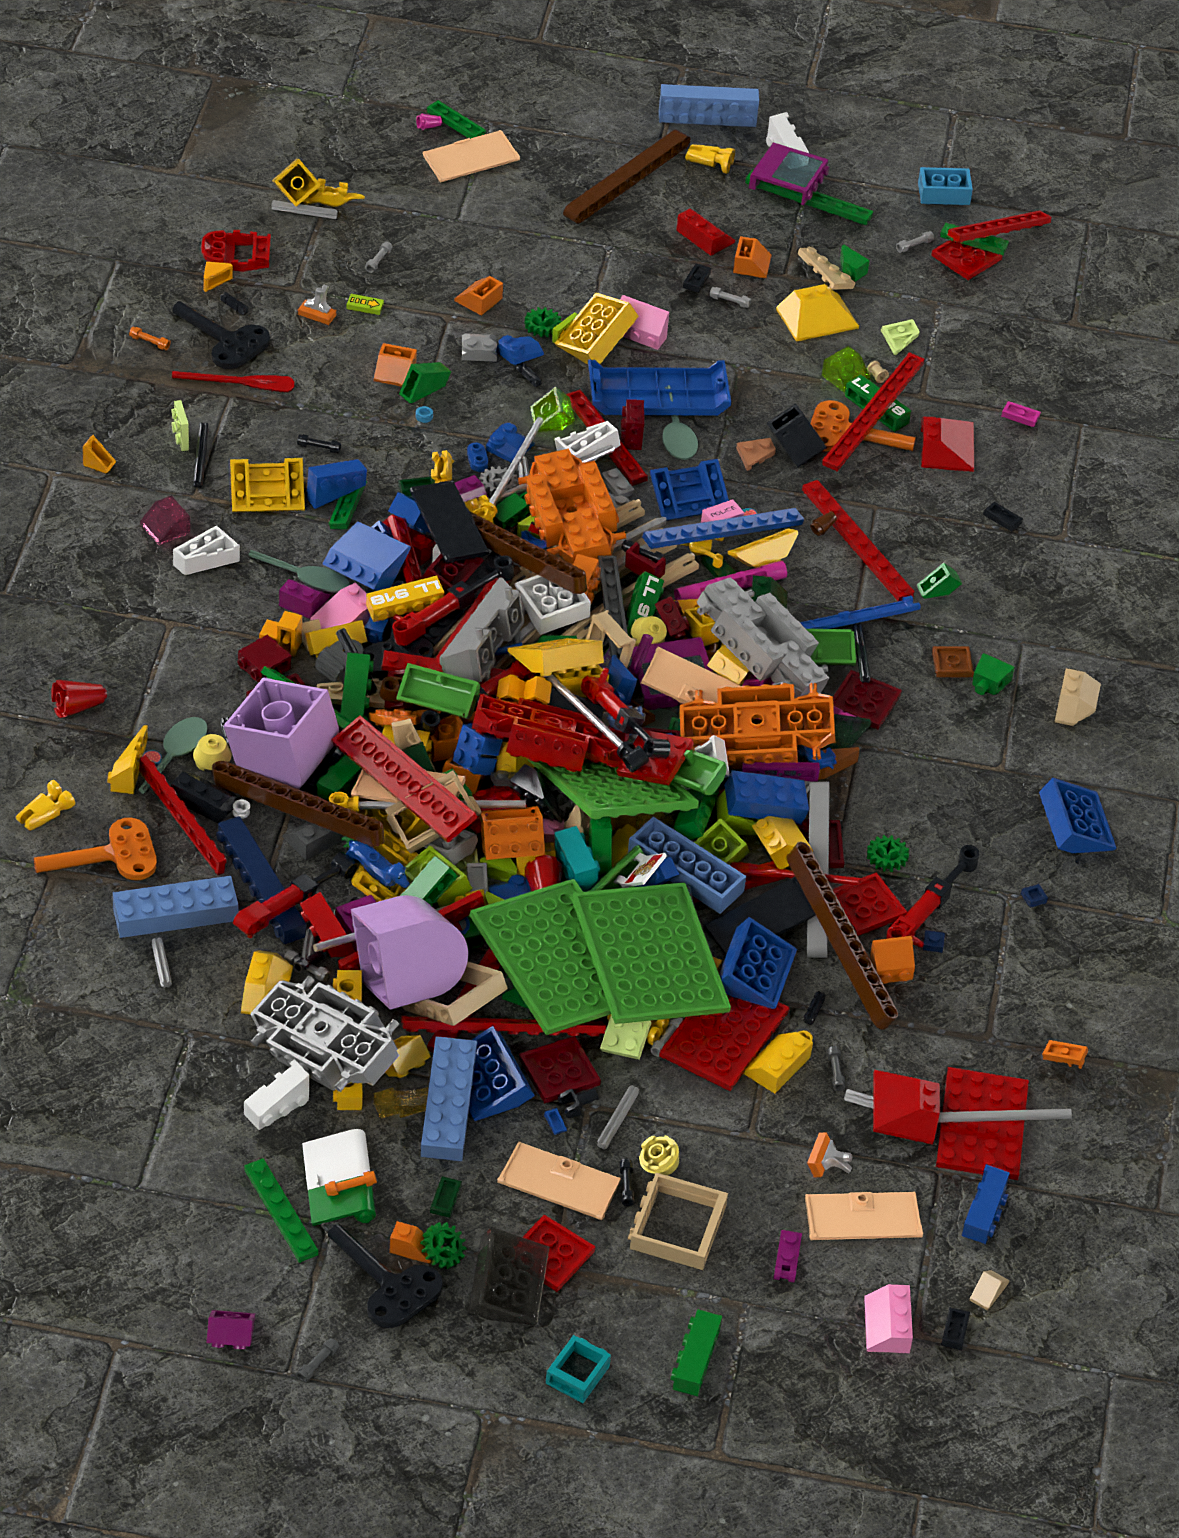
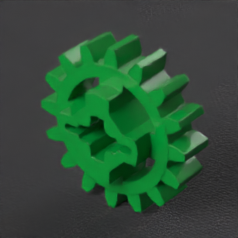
[524,307,562,338]
[867,835,909,872]
[420,1222,467,1269]

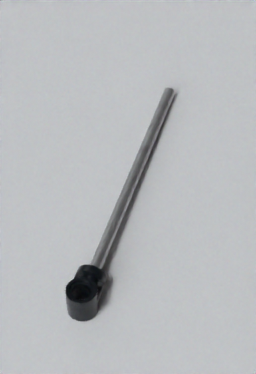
[543,675,649,773]

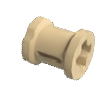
[866,361,889,383]

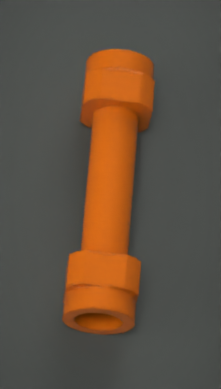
[129,326,171,350]
[325,1171,377,1196]

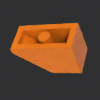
[389,1221,432,1264]

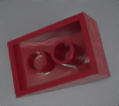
[420,554,484,596]

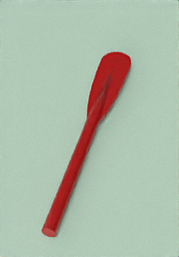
[172,371,295,392]
[729,862,860,886]

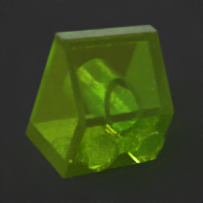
[822,346,870,393]
[530,387,575,432]

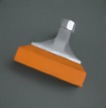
[298,285,337,325]
[807,1132,852,1177]

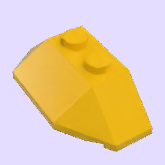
[727,528,798,568]
[241,950,293,1015]

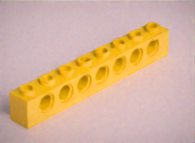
[333,970,362,1110]

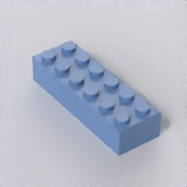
[659,84,759,127]
[628,817,746,914]
[112,876,238,938]
[421,1036,477,1161]

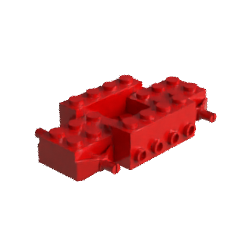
[471,694,629,772]

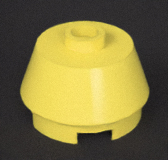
[630,616,667,646]
[193,734,232,771]
[639,1135,679,1176]

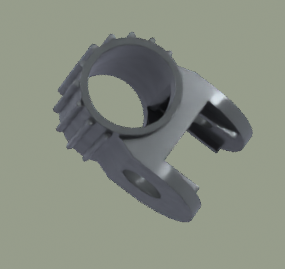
[315,639,363,684]

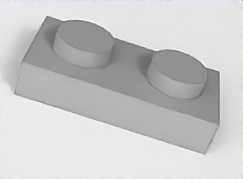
[601,468,635,497]

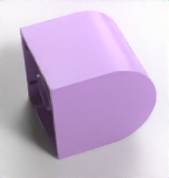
[224,678,339,790]
[351,895,468,1009]

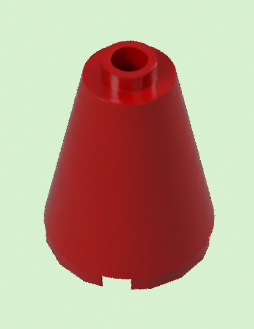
[51,680,107,718]
[524,855,564,891]

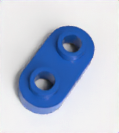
[467,443,488,472]

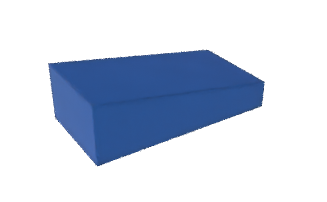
[544,1108,567,1135]

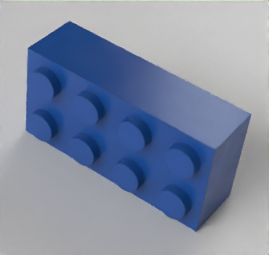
[724,770,809,825]

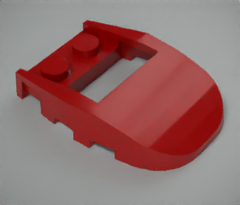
[201,230,271,272]

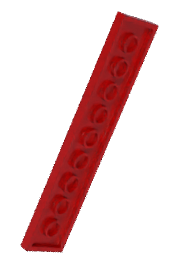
[331,715,478,843]

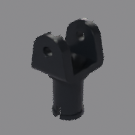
[558,1087,599,1118]

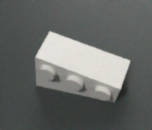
[554,421,621,461]
[173,526,240,575]
[244,1059,309,1130]

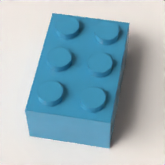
[918,167,973,205]

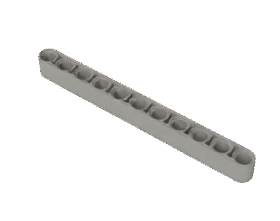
[807,782,830,958]

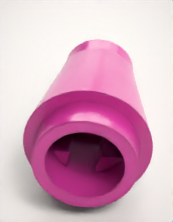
[416,113,442,130]

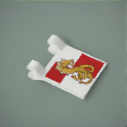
[613,853,667,888]

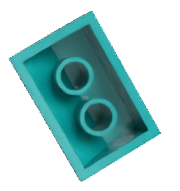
[554,826,600,892]

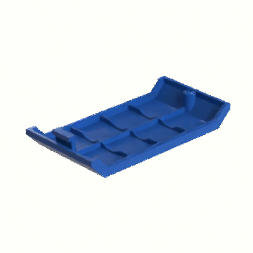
[588,360,731,415]

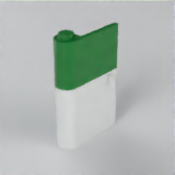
[302,1129,376,1226]

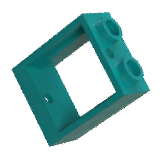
[545,1335,611,1403]

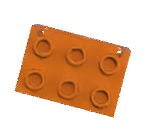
[480,806,545,860]

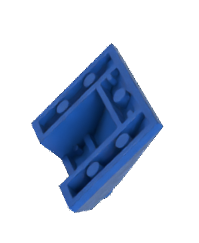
[650,459,729,521]

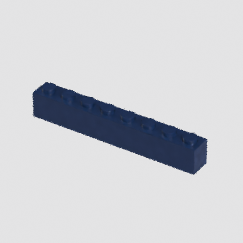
[216,816,306,944]

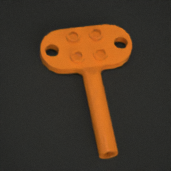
[810,400,916,451]
[368,709,476,727]
[34,818,157,880]

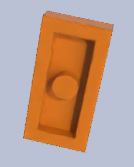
[1042,1040,1088,1069]

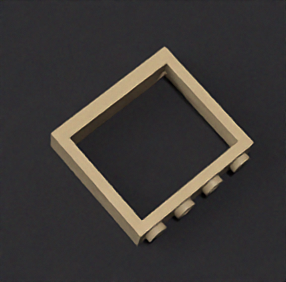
[402,962,508,1026]
[628,1173,728,1270]

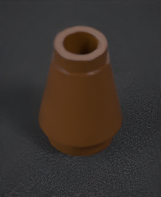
[810,511,837,536]

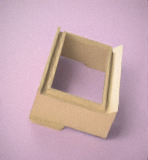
[586,610,637,668]
[385,770,481,854]

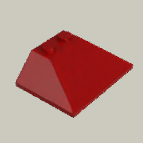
[921,416,974,472]
[873,1069,940,1145]

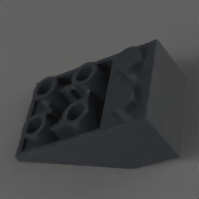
[767,403,827,468]
[509,764,563,823]

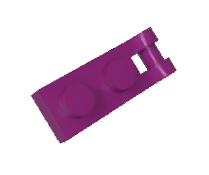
[773,1230,802,1283]

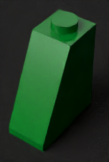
[399,362,451,403]
[588,816,612,875]

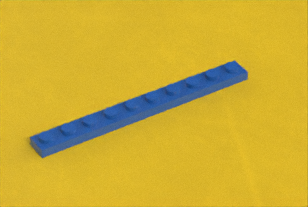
[642,508,804,549]

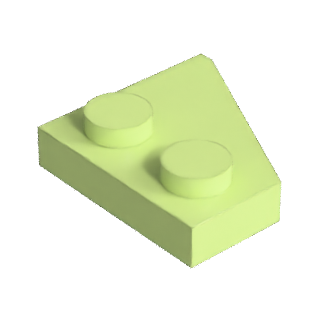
[881,319,920,355]

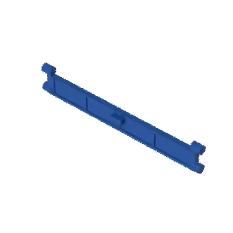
[800,596,921,629]

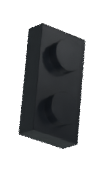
[683,263,711,293]

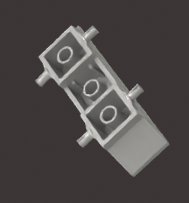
[440,578,525,682]

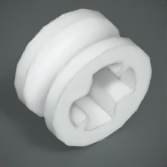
[233,799,250,819]

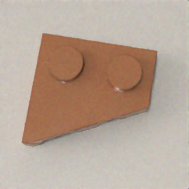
[736,438,776,471]

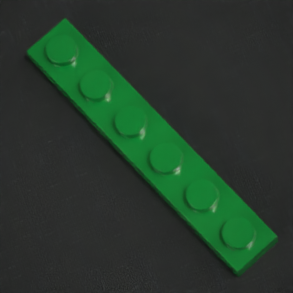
[244,1158,318,1263]

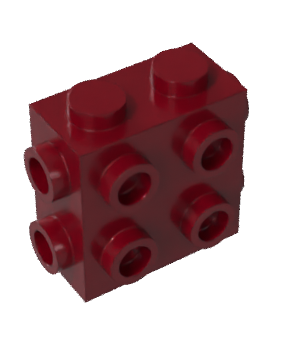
[621,399,644,450]
[655,596,691,641]
[237,634,292,683]

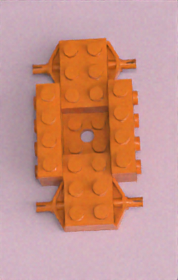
[518,449,626,564]
[680,683,835,770]

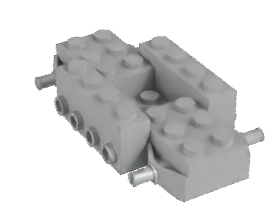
[697,577,829,698]
[250,975,399,1092]

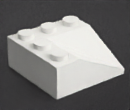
[515,575,591,635]

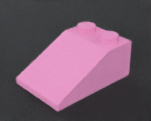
[310,582,370,629]

